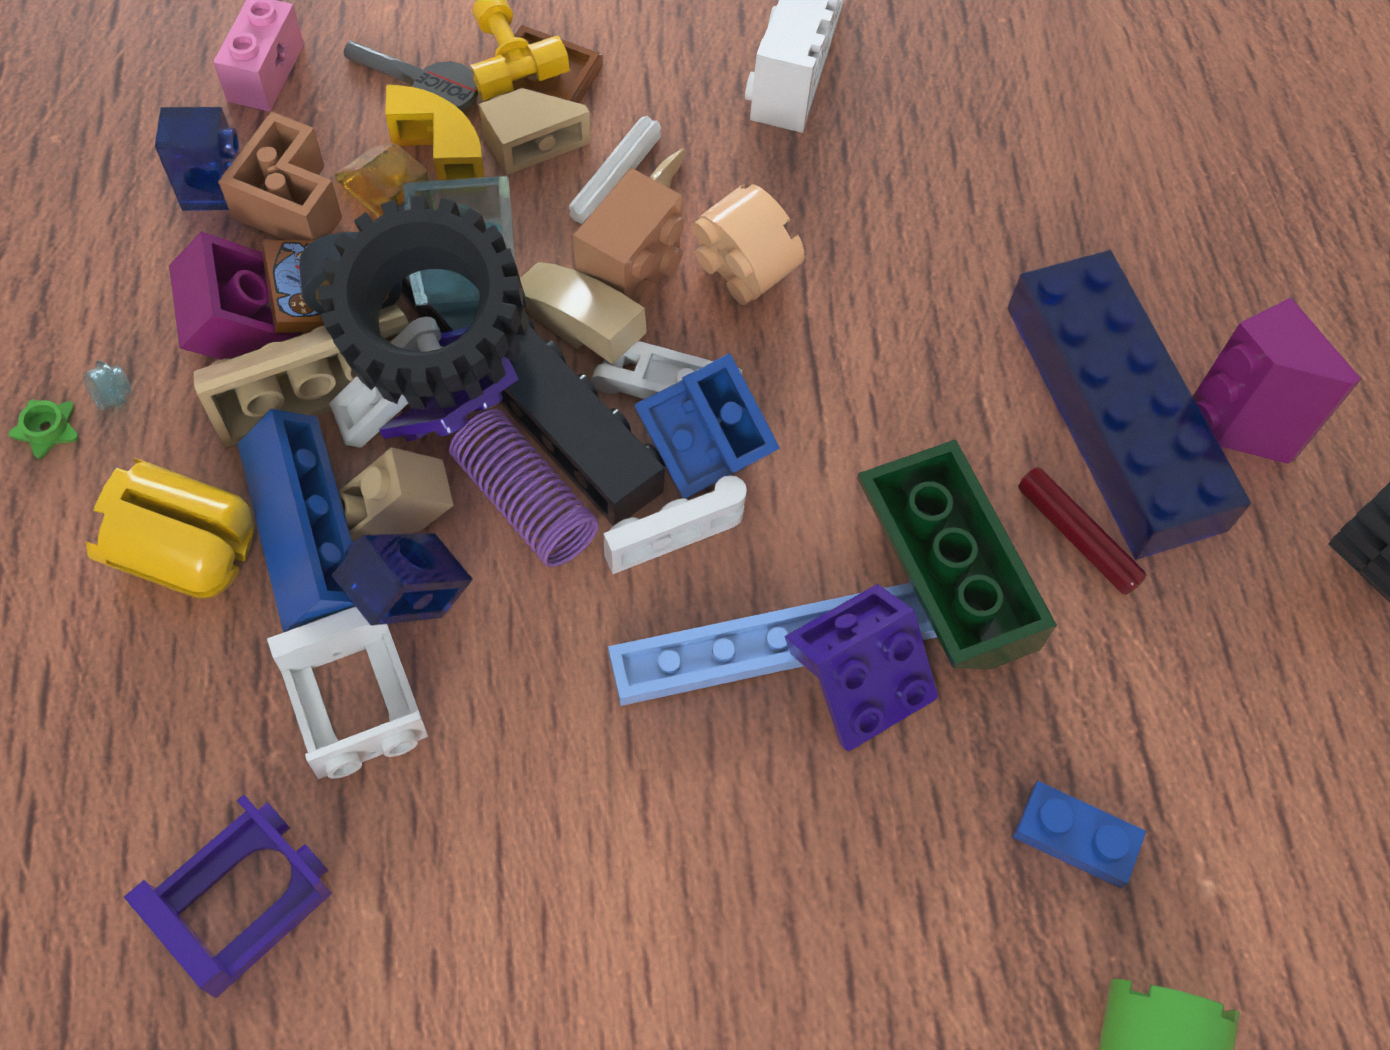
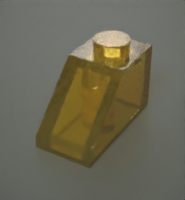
[334,143,435,217]

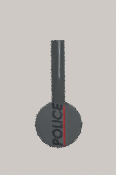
[344,41,478,112]

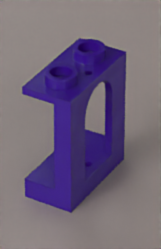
[124,795,332,998]

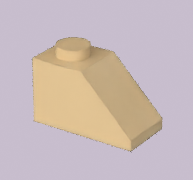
[479,88,591,176]

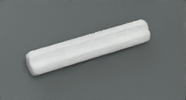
[569,116,661,225]

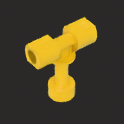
[470,0,570,101]

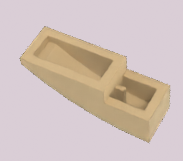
[520,262,647,365]

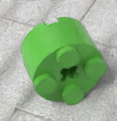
[1098,979,1240,1050]

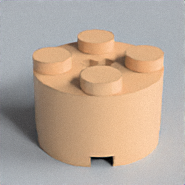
[692,184,805,305]

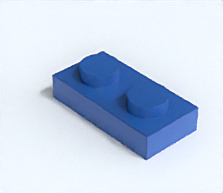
[1012,780,1146,888]

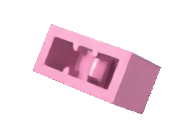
[213,0,304,112]

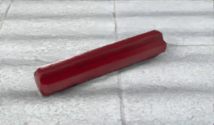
[1018,467,1147,595]

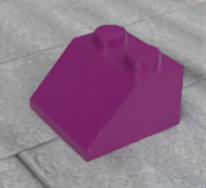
[169,231,302,360]

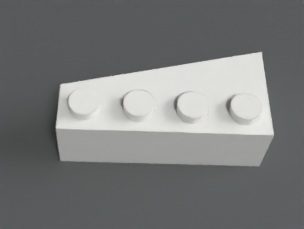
[745,0,844,133]

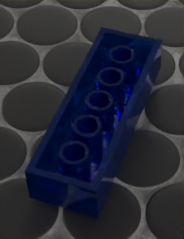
[1007,250,1251,560]

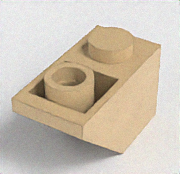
[338,447,454,546]

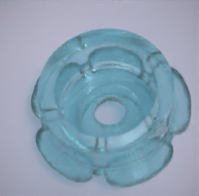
[83,361,131,411]

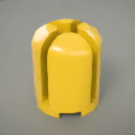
[86,457,254,599]

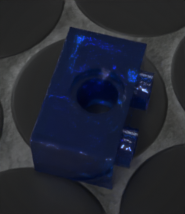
[155,107,239,211]
[332,533,473,626]

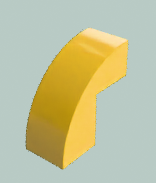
[385,85,486,189]

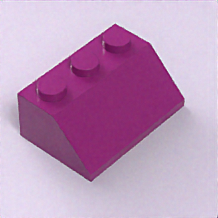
[1186,297,1361,464]

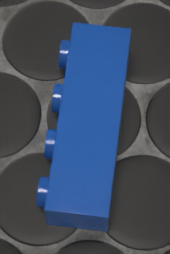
[238,409,367,633]

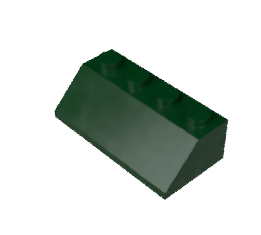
[857,439,1057,669]

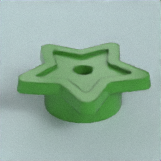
[8,399,79,459]

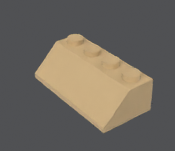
[194,304,409,448]

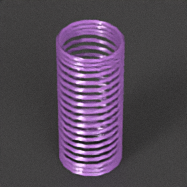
[449,409,599,567]

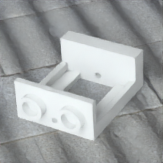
[267,599,428,779]

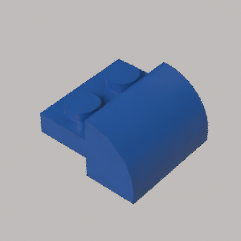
[634,353,780,499]

